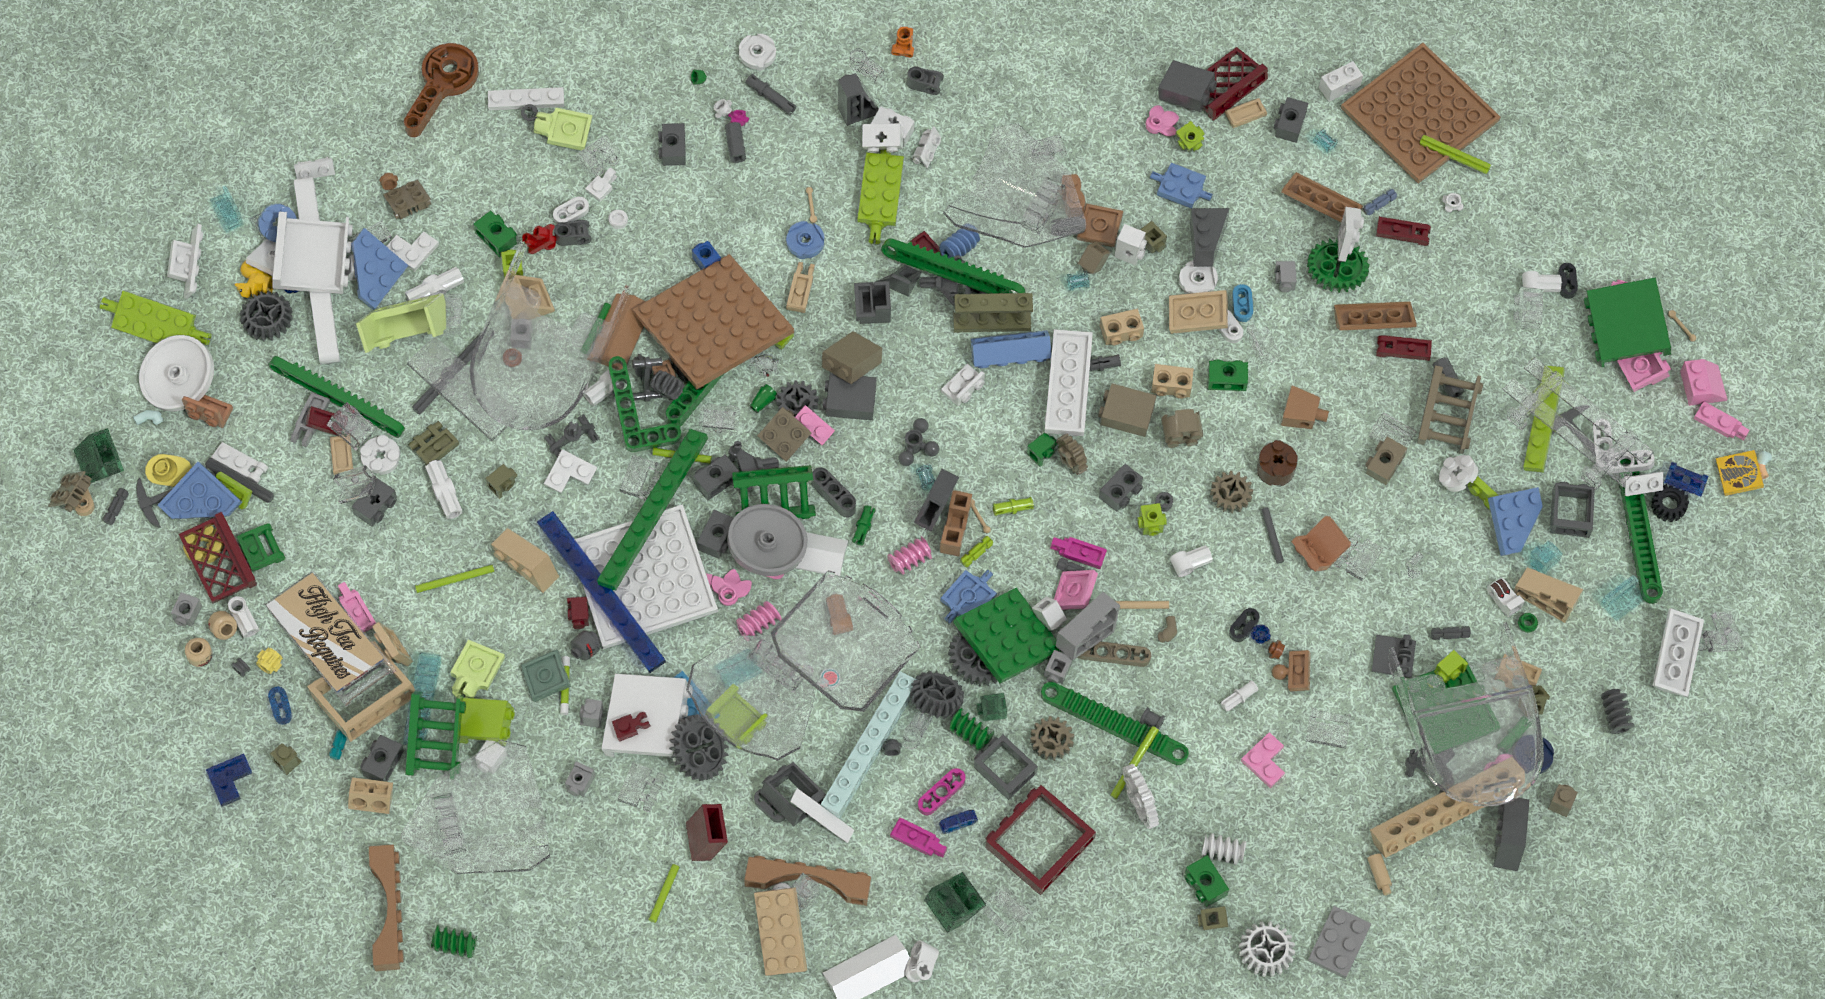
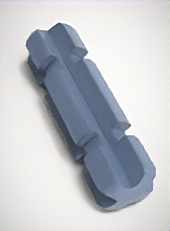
[1363,189,1397,215]

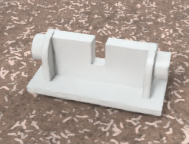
[912,127,941,168]
[294,157,335,179]
[1621,472,1663,496]

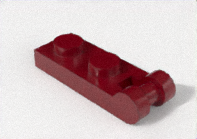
[1376,216,1431,246]
[1376,335,1432,361]

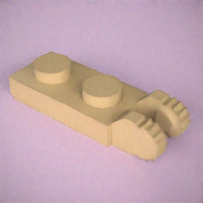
[786,262,815,313]

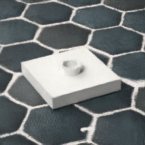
[246,239,276,276]

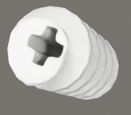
[1201,833,1246,865]

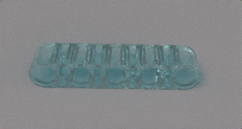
[403,652,441,745]

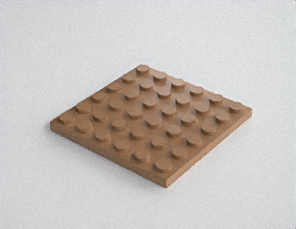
[1341,43,1501,184]
[633,254,794,389]

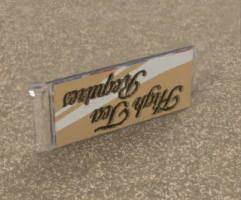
[264,571,396,707]

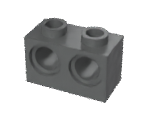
[1099,463,1143,512]

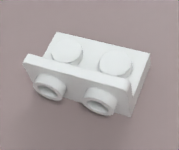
[941,364,985,406]

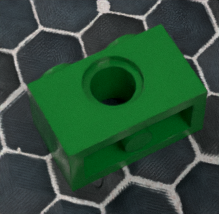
[473,210,517,258]
[1208,359,1248,391]
[1184,855,1229,907]

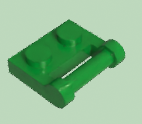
[237,523,286,572]

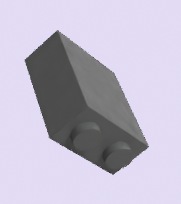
[1158,60,1217,112]
[823,373,877,421]
[914,468,959,531]

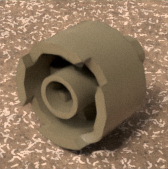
[1161,409,1203,448]

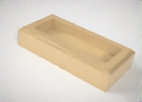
[1225,98,1267,128]
[330,435,354,475]

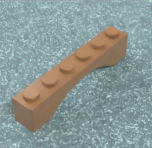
[369,845,404,971]
[744,856,871,906]

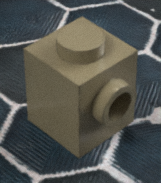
[1078,242,1111,274]
[1548,784,1578,817]

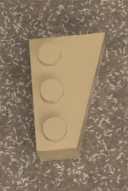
[491,528,559,593]
[1514,567,1583,623]

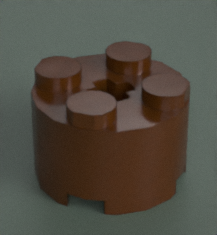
[1257,440,1298,486]

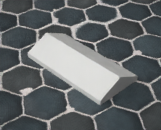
[796,532,848,577]
[1652,608,1704,697]
[822,935,915,999]

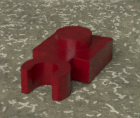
[612,712,651,742]

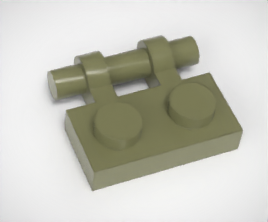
[408,421,459,466]

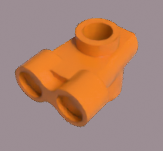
[891,26,914,58]

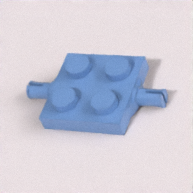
[1150,163,1213,208]
[940,570,997,624]

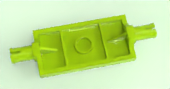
[858,140,904,245]
[100,290,212,345]

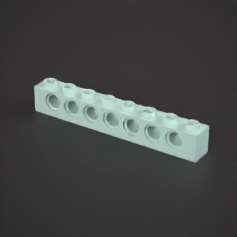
[821,671,917,819]

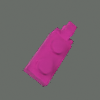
[1050,537,1107,569]
[890,818,947,858]

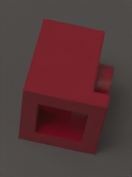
[567,597,589,629]

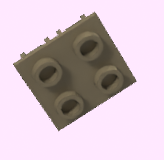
[383,179,431,220]
[757,407,812,462]
[48,471,91,512]

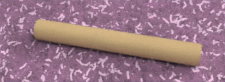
[1116,601,1169,609]

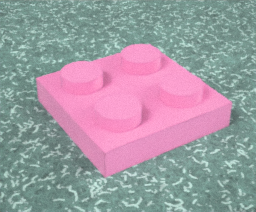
[1054,570,1098,610]

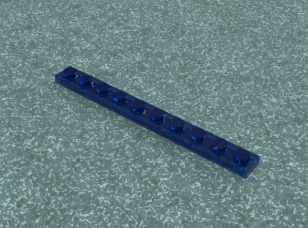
[537,511,666,674]

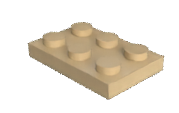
[1169,290,1228,334]

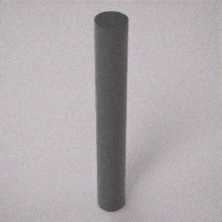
[1261,507,1284,564]

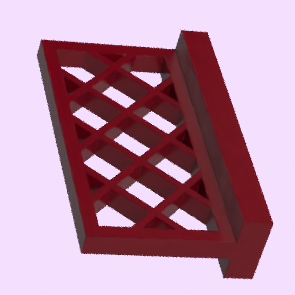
[1202,47,1268,121]
[178,512,257,604]

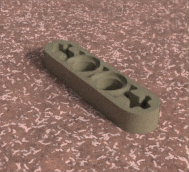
[1077,642,1151,667]

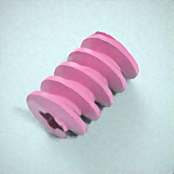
[887,536,932,575]
[736,601,782,642]

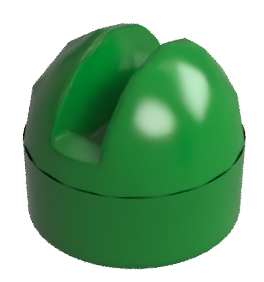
[691,69,707,85]

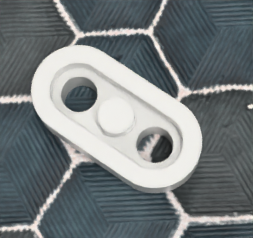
[553,197,589,224]
[1218,310,1243,343]

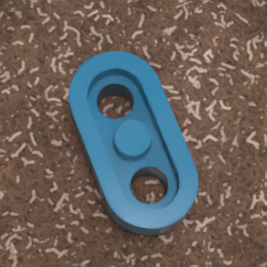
[1232,284,1253,322]

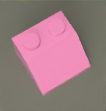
[1680,359,1727,406]

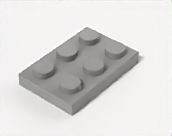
[1308,906,1372,979]

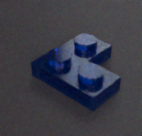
[206,753,252,807]

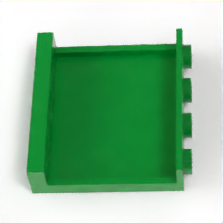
[1584,277,1671,367]

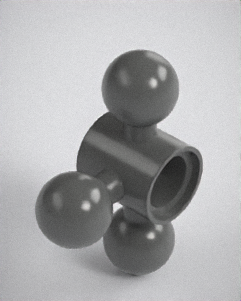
[898,418,940,466]

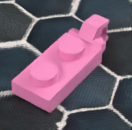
[1694,401,1749,441]
[338,582,376,633]

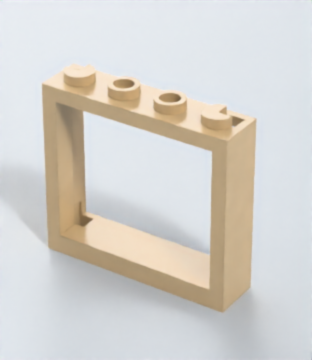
[307,641,415,742]

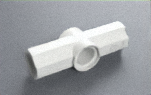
[405,267,464,301]
[425,460,463,519]

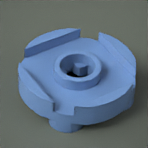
[258,204,297,242]
[786,221,824,259]

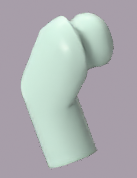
[133,410,163,425]

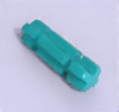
[329,721,347,760]

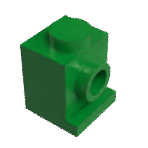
[1027,432,1058,467]

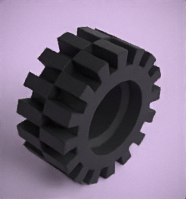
[1651,484,1689,522]

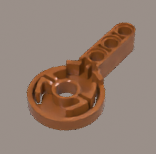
[404,43,479,137]

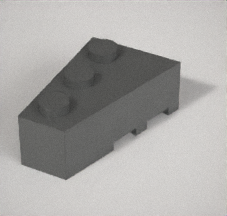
[838,73,879,126]
[1190,208,1230,267]
[1493,795,1530,871]

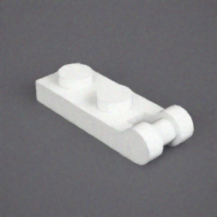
[211,442,268,484]

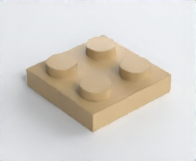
[372,622,414,666]

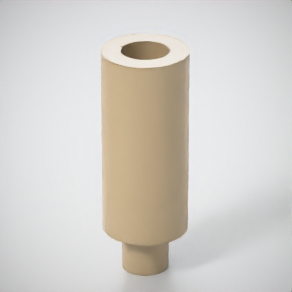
[1367,853,1392,895]

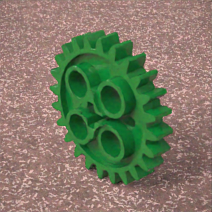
[1307,238,1370,293]

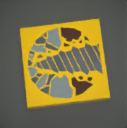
[1716,450,1764,496]

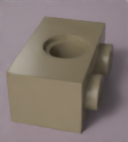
[1365,436,1408,485]

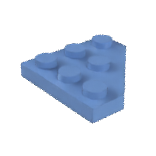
[351,228,409,310]
[158,462,242,519]
[1488,487,1543,556]

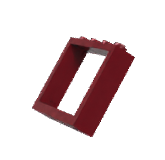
[985,785,1096,896]

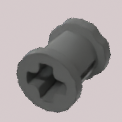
[1140,707,1166,730]

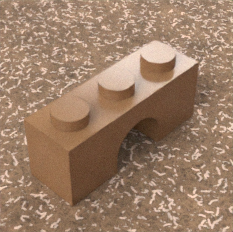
[940,490,972,556]

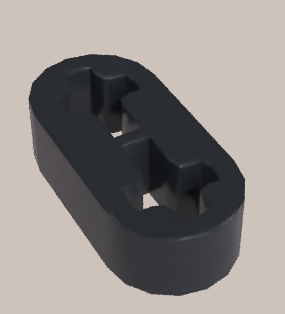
[1558,263,1578,299]
[1229,608,1260,642]

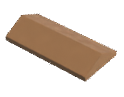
[1281,172,1363,222]
[588,294,645,370]
[1334,301,1417,330]

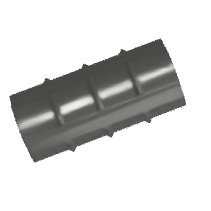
[725,122,746,163]
[1432,357,1465,398]

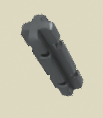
[103,488,129,525]
[1057,558,1089,571]
[1431,626,1471,640]

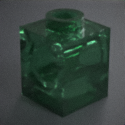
[976,693,1007,722]

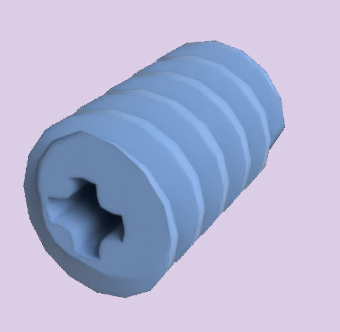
[939,225,980,258]

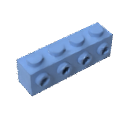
[971,330,1051,368]

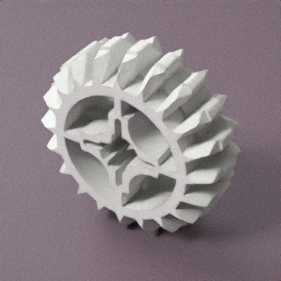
[1239,921,1295,977]

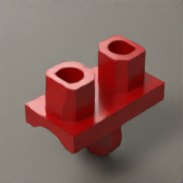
[522,224,556,254]

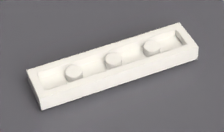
[488,87,564,110]

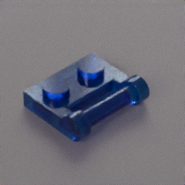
[1664,461,1709,497]

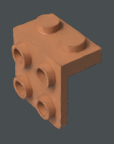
[182,395,233,428]
[1291,516,1351,572]

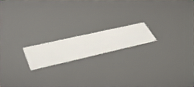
[790,788,854,843]

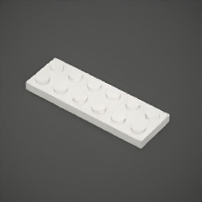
[1045,329,1093,436]

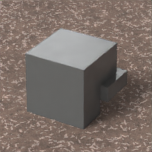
[854,281,891,324]

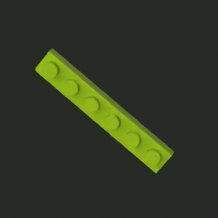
[1523,365,1565,473]

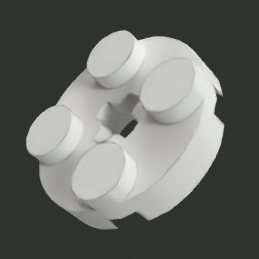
[739,34,776,71]
[1179,261,1218,294]
[360,435,400,475]
[1439,455,1478,492]

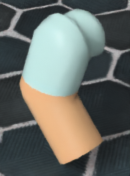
[1757,451,1772,479]

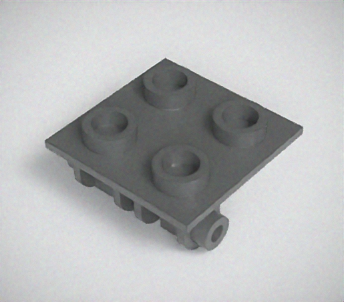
[1372,634,1416,678]

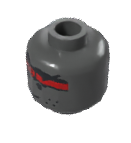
[570,631,601,661]

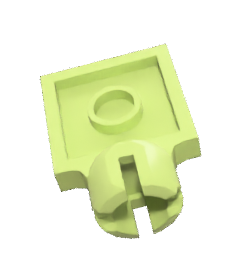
[534,107,592,151]
[450,640,505,699]

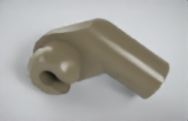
[1157,616,1177,643]

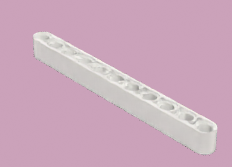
[294,177,340,365]

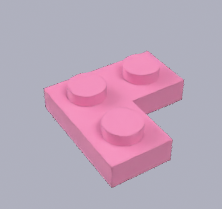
[795,405,835,445]
[1241,732,1285,788]

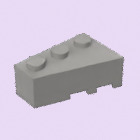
[1056,592,1120,660]

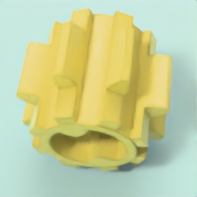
[256,647,283,674]

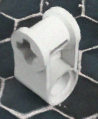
[906,940,939,982]

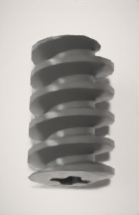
[1601,689,1635,734]

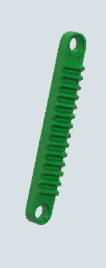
[881,238,1026,294]
[268,356,405,438]
[1618,458,1663,604]
[1041,682,1189,765]

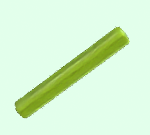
[1420,135,1491,174]

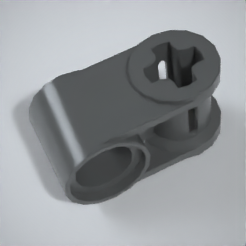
[906,66,944,95]
[554,220,592,246]

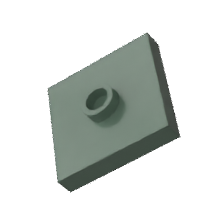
[521,649,571,702]

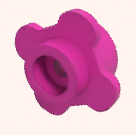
[728,110,749,126]

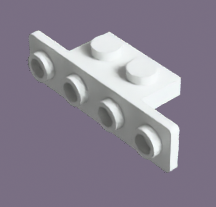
[167,224,203,299]

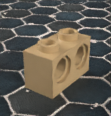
[1099,309,1144,346]
[1151,364,1194,399]
[348,777,393,814]

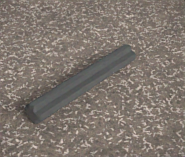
[205,458,274,503]

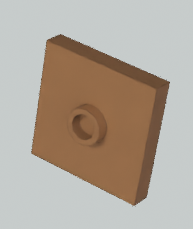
[1077,203,1124,247]

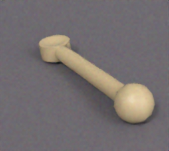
[806,187,817,223]
[1668,310,1696,342]
[971,499,991,533]

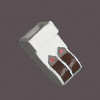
[1487,577,1525,618]

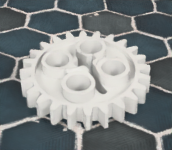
[1122,764,1159,829]

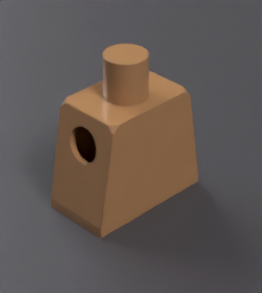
[1281,386,1329,429]

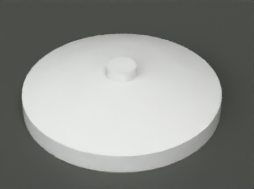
[139,335,214,412]

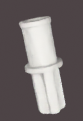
[1221,680,1258,712]

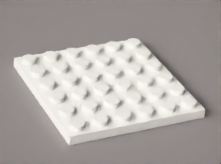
[569,504,718,649]

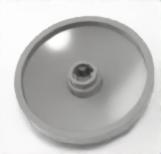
[727,504,808,576]

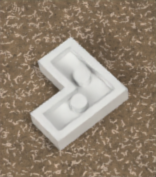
[386,232,439,272]
[544,449,597,494]

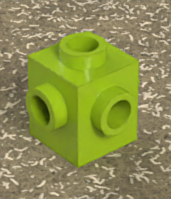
[1175,121,1205,152]
[1137,503,1167,536]

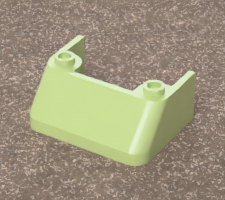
[356,293,446,353]

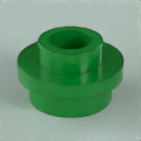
[1518,613,1538,633]

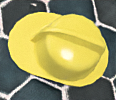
[145,454,192,487]

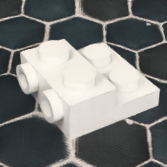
[1338,207,1364,262]

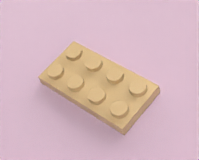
[754,887,807,976]

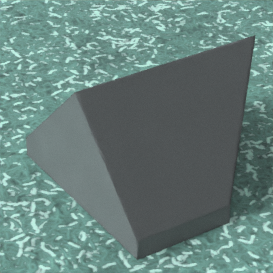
[875,265,922,297]

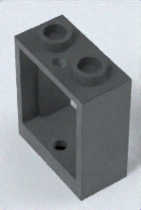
[1550,482,1595,538]
[974,734,1038,800]
[760,762,826,827]

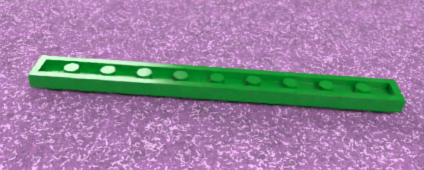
[597,429,708,591]

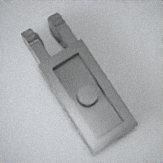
[290,393,330,447]

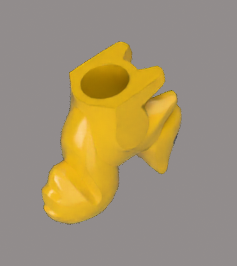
[234,260,273,299]

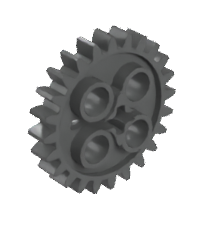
[948,630,997,686]
[669,714,729,781]

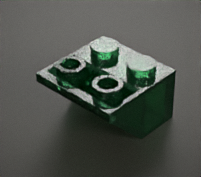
[74,428,124,483]
[924,872,986,933]

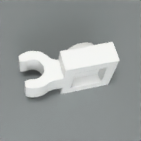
[585,167,617,202]

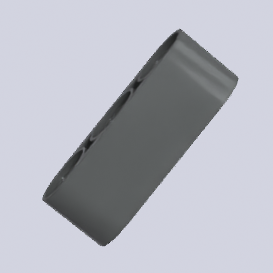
[812,467,856,518]

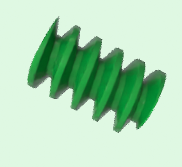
[949,708,994,751]
[431,925,477,958]

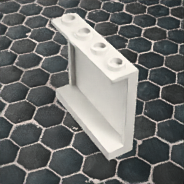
[273,212,353,294]
[601,674,692,762]

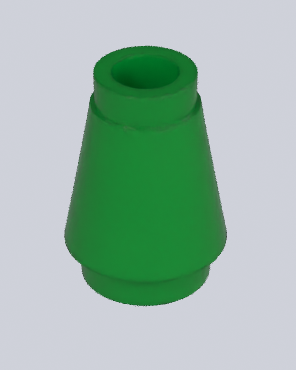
[749,384,777,413]

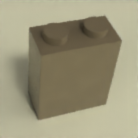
[822,331,883,384]
[1098,383,1157,437]

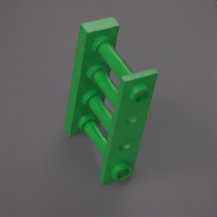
[732,465,816,519]
[405,691,466,779]

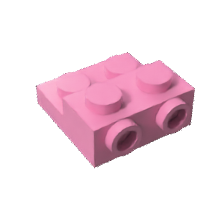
[1617,352,1671,392]

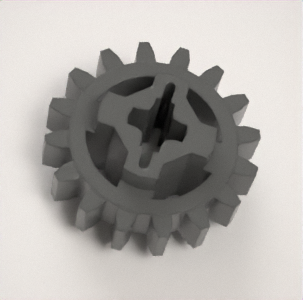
[776,380,819,417]

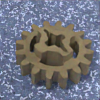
[1056,434,1088,475]
[1210,471,1253,513]
[1030,716,1074,761]

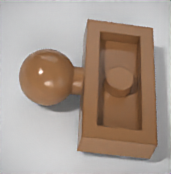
[1272,650,1311,692]

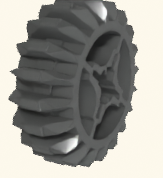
[240,290,293,341]
[910,670,964,719]

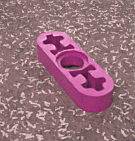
[918,768,966,815]

